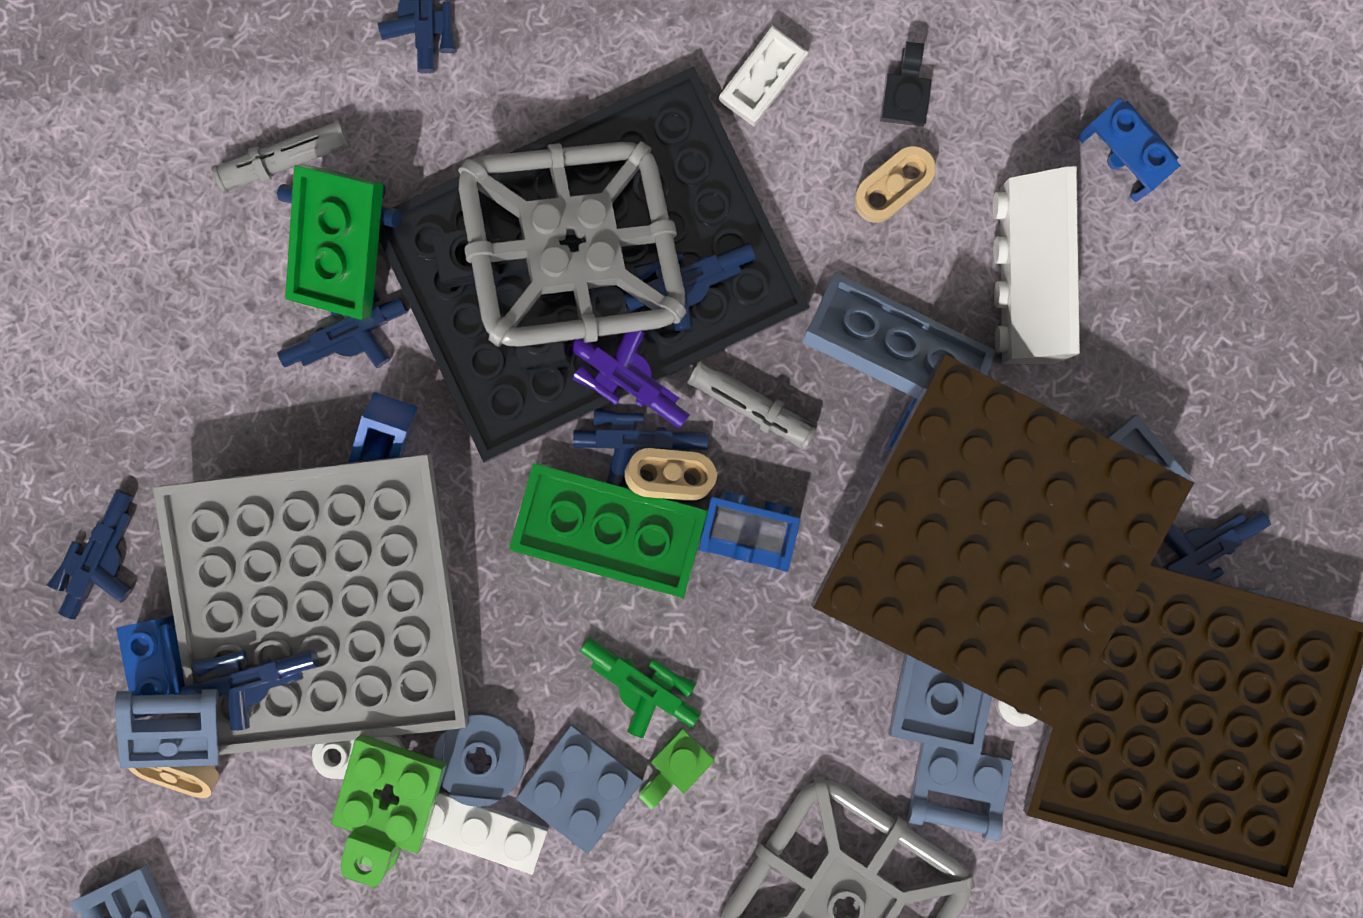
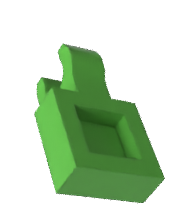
[639,728,715,809]

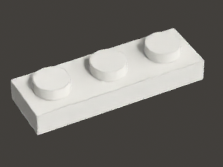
[425,790,549,875]

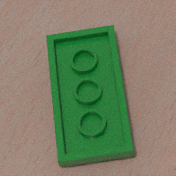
[509,463,708,598]

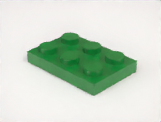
[285,164,384,320]

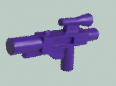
[569,331,690,429]

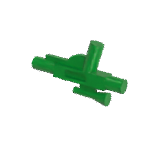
[579,637,701,738]

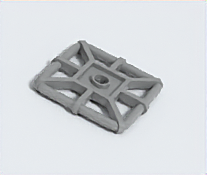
[458,141,686,347]
[720,775,975,918]

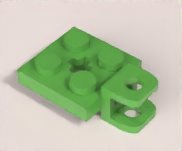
[331,734,447,887]

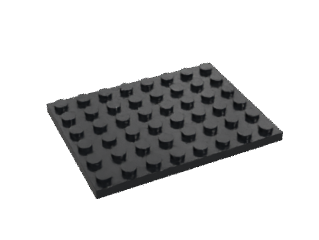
[379,66,810,463]

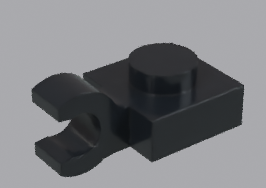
[880,41,932,127]

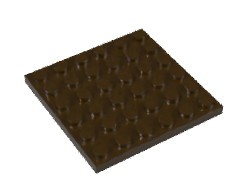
[811,354,1194,730]
[1023,564,1363,888]

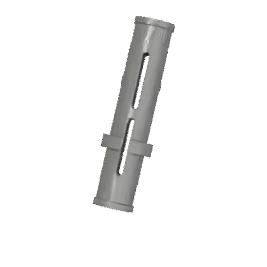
[211,119,350,194]
[687,359,818,451]

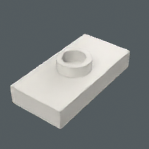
[719,26,808,127]

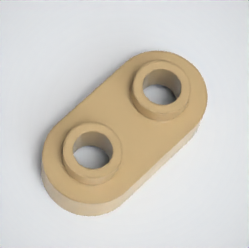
[854,146,936,223]
[625,448,717,501]
[128,765,220,798]

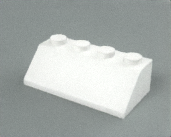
[993,167,1080,364]

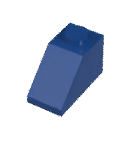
[348,392,418,463]

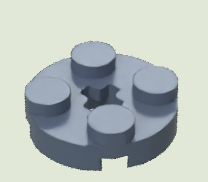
[433,712,526,807]

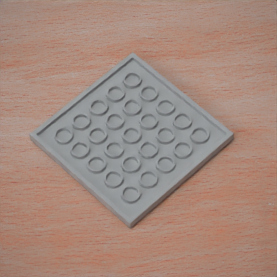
[153,453,469,755]

